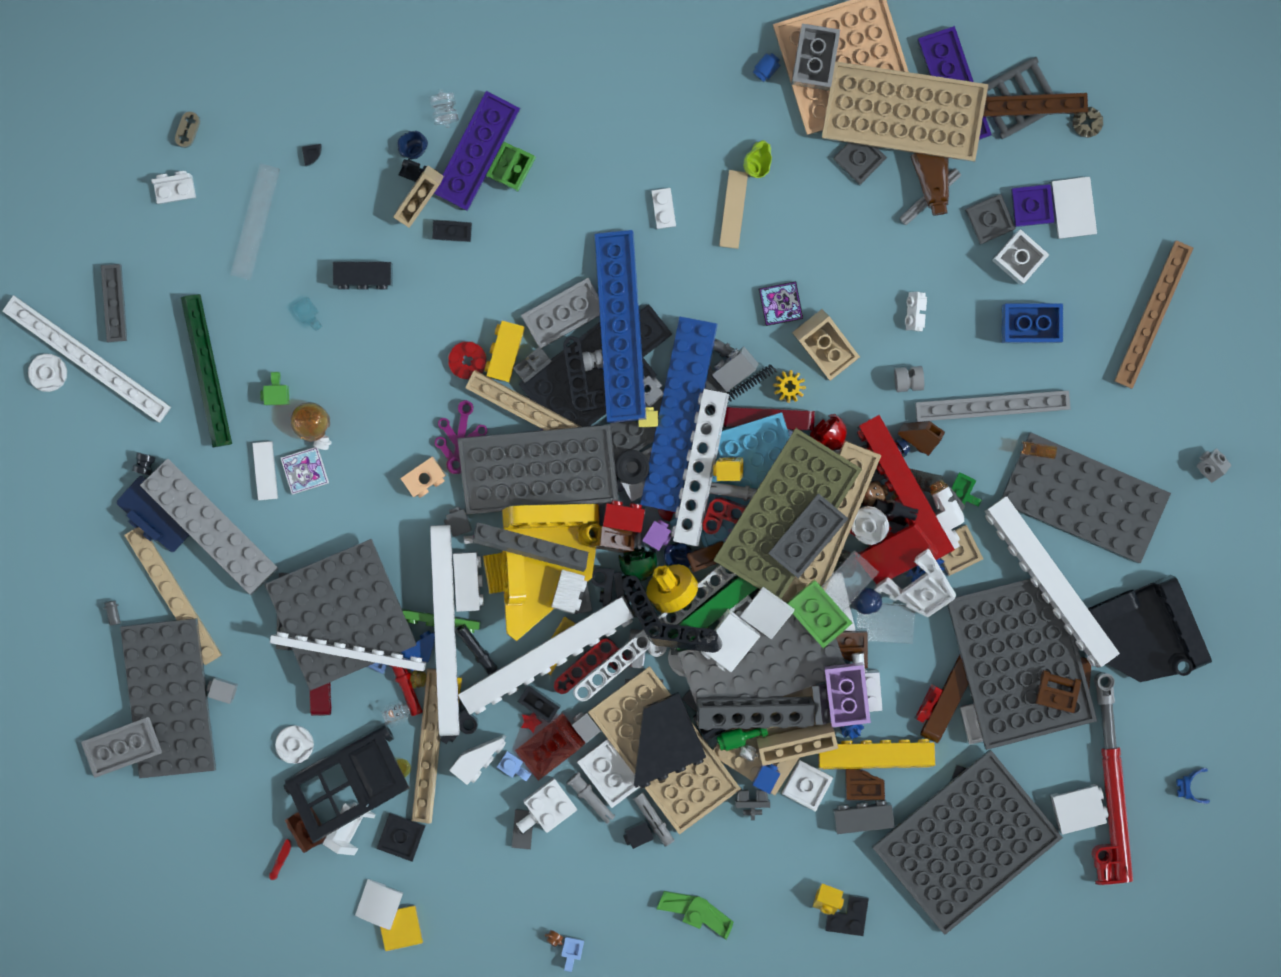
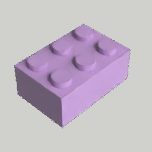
[825,662,871,727]

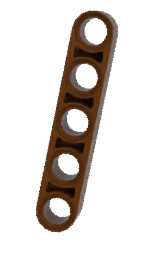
[920,654,968,744]

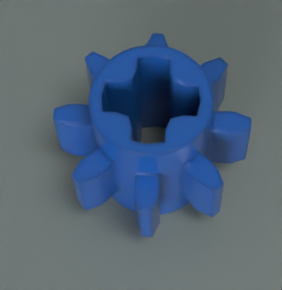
[839,724,864,739]

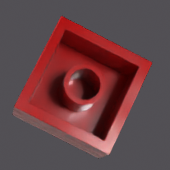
[603,500,645,533]

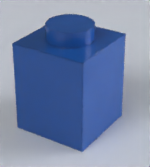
[752,764,781,794]

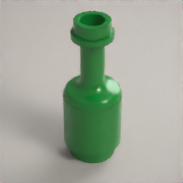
[716,727,768,752]

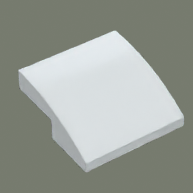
[355,879,403,930]

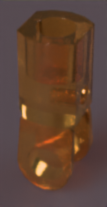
[1020,441,1057,459]

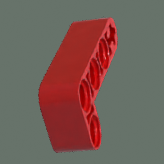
[703,497,747,534]
[554,638,627,694]

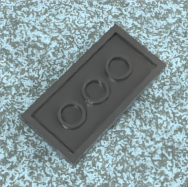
[768,493,849,579]

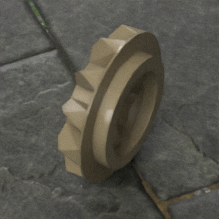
[1072,107,1104,138]

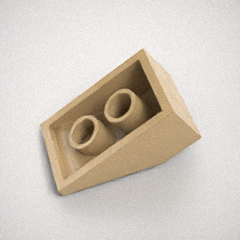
[792,309,860,381]

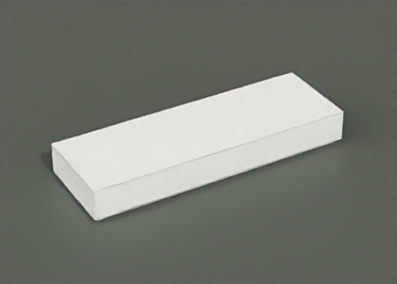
[252,441,278,500]

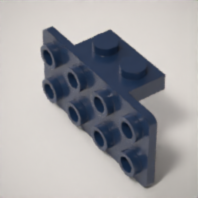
[117,476,189,552]

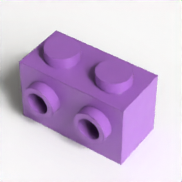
[642,519,672,551]

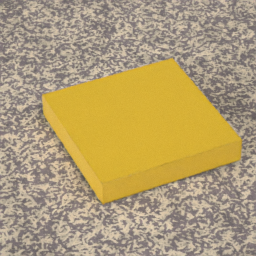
[380,905,423,951]

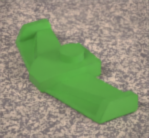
[656,891,734,940]

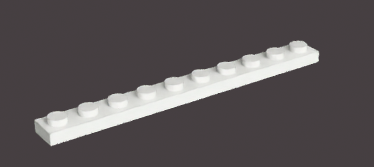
[3,295,171,423]

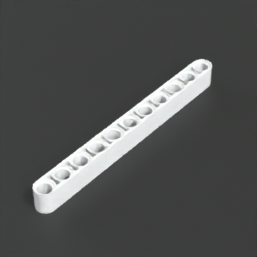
[431,525,459,736]
[573,565,736,701]

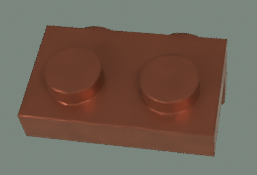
[285,807,327,853]

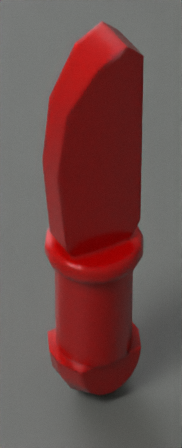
[269,839,291,880]

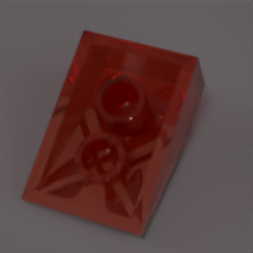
[515,713,586,781]

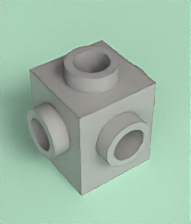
[644,376,664,407]
[1197,448,1232,483]

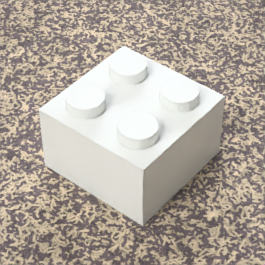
[992,229,1049,285]

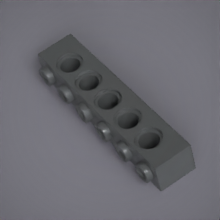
[696,696,815,730]

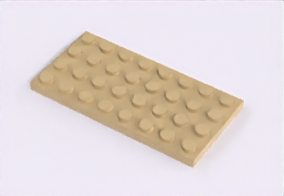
[822,61,988,162]
[588,666,741,835]

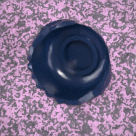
[398,130,428,160]
[664,542,692,568]
[850,587,882,615]

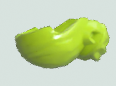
[743,140,772,178]

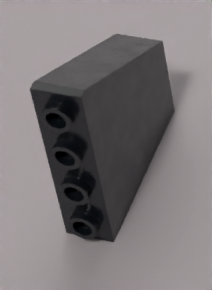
[634,692,707,789]

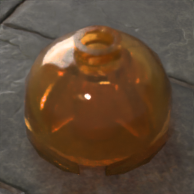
[290,402,330,442]

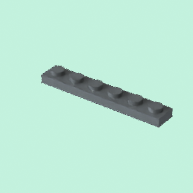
[473,522,589,572]

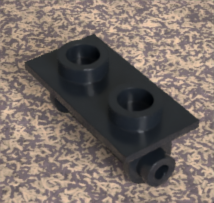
[398,159,437,182]

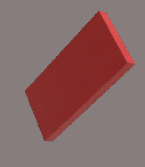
[855,523,939,585]

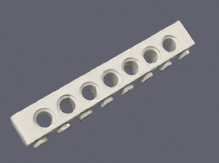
[671,389,729,546]

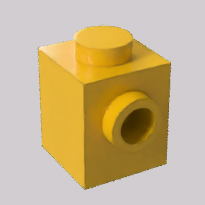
[812,883,844,915]

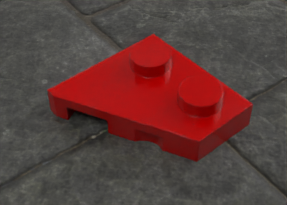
[914,684,943,723]

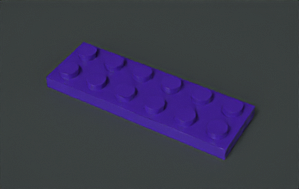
[918,26,992,140]
[434,91,520,211]

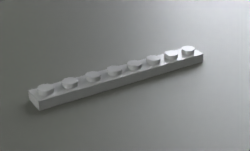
[915,390,1071,422]

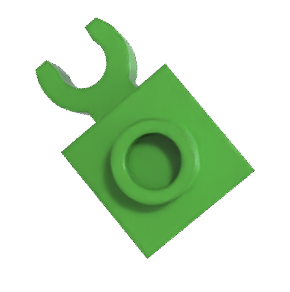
[260,372,290,406]

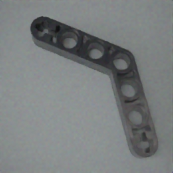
[623,575,722,653]

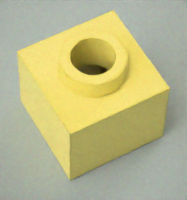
[638,407,658,427]

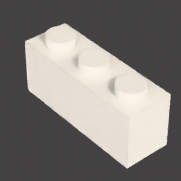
[453,552,484,612]

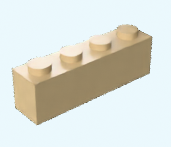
[757,722,838,766]

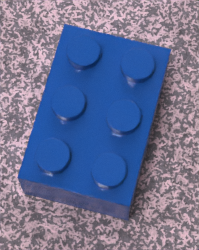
[1002,303,1063,343]

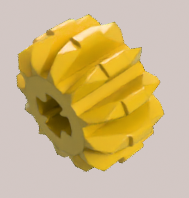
[773,370,806,403]

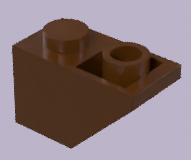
[897,421,945,456]

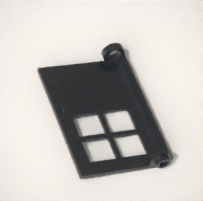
[283,723,410,843]

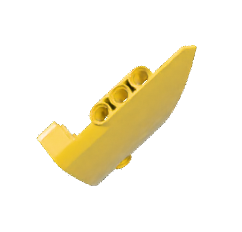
[502,504,601,641]

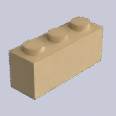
[394,166,444,228]

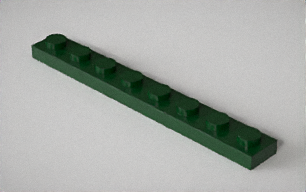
[181,294,232,448]

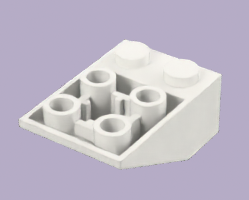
[449,735,506,785]

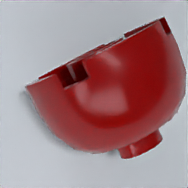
[810,414,847,451]

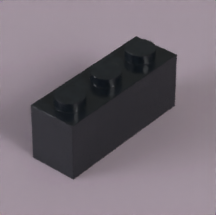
[333,262,393,290]

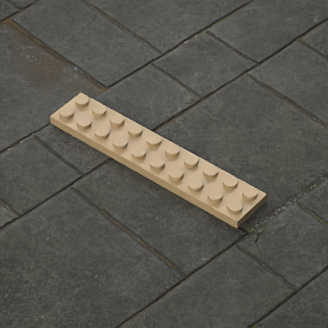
[781,441,881,603]

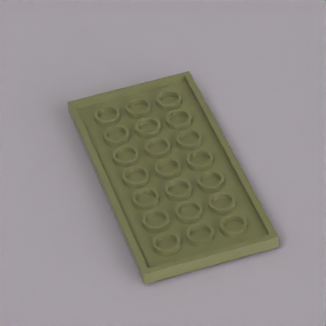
[713,428,862,599]

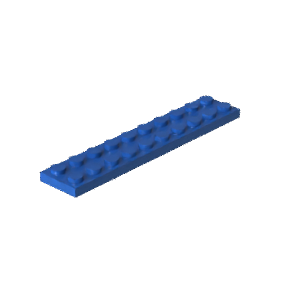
[595,230,647,423]
[640,316,718,512]

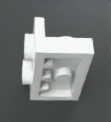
[151,171,196,204]

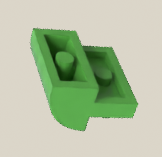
[486,142,536,192]

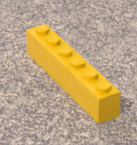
[818,739,935,770]

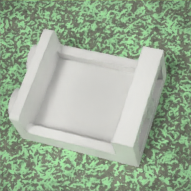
[701,609,760,672]
[1050,784,1108,835]
[323,802,376,855]

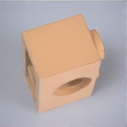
[400,457,447,498]

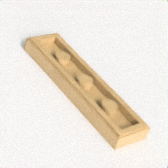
[719,170,748,249]

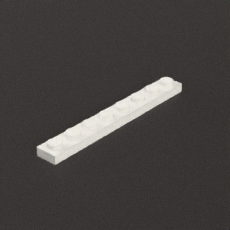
[270,632,426,671]

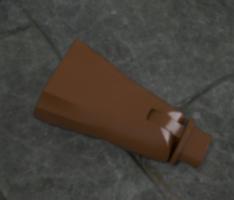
[910,153,949,216]

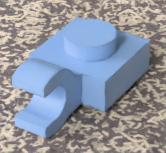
[497,751,531,781]
[562,936,584,972]

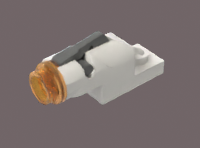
[929,480,965,549]

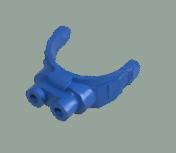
[1176,768,1210,804]

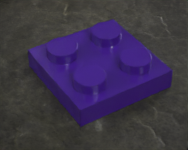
[1011,184,1054,227]

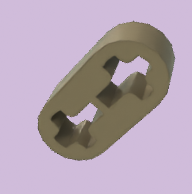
[175,112,200,148]

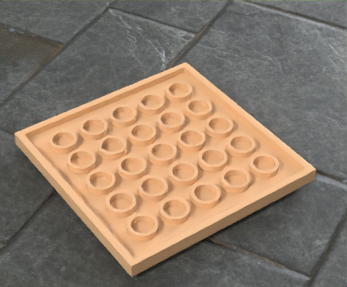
[773,0,909,135]

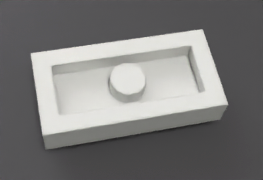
[652,188,676,229]

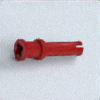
[389,665,423,716]

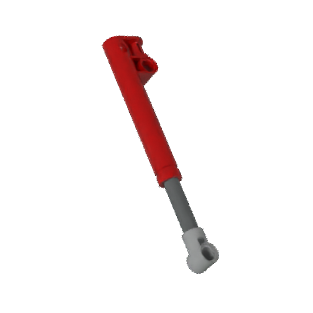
[1092,672,1133,885]

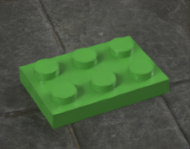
[786,579,853,648]

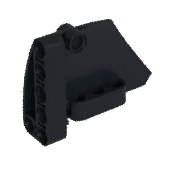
[1075,575,1212,682]

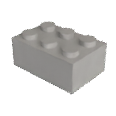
[791,23,840,91]

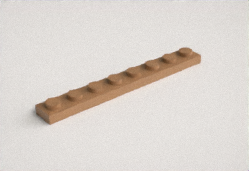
[1114,240,1194,389]

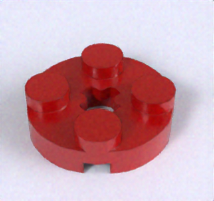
[448,342,487,380]

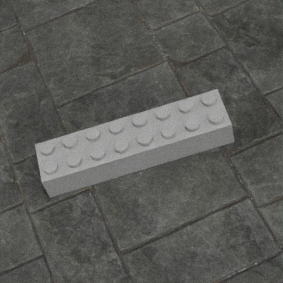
[140,459,278,595]

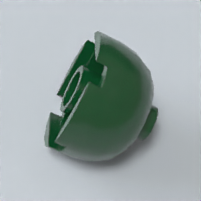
[618,547,657,581]

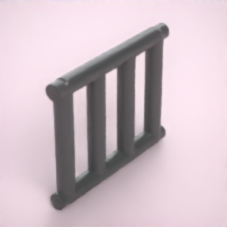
[986,57,1054,140]

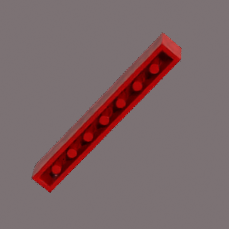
[857,415,955,560]

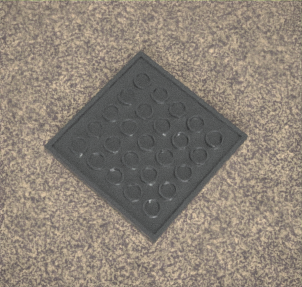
[265,539,417,691]

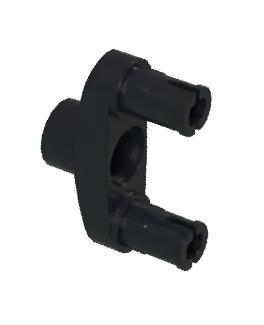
[873,498,918,526]

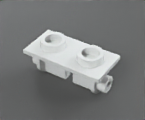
[905,292,927,332]

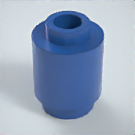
[753,53,781,82]

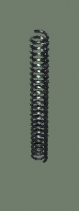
[706,364,777,416]

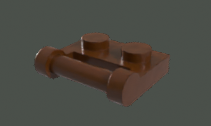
[1035,670,1081,713]

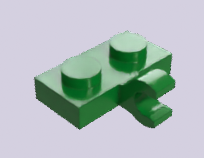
[951,472,982,507]

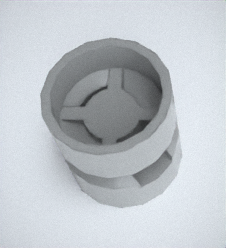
[894,366,924,392]

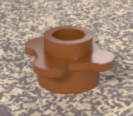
[544,930,563,947]

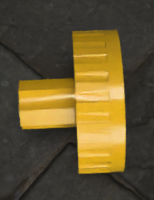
[646,564,698,613]

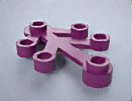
[435,400,488,474]

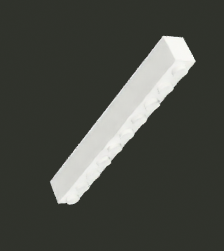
[984,496,1120,668]
[458,596,635,715]

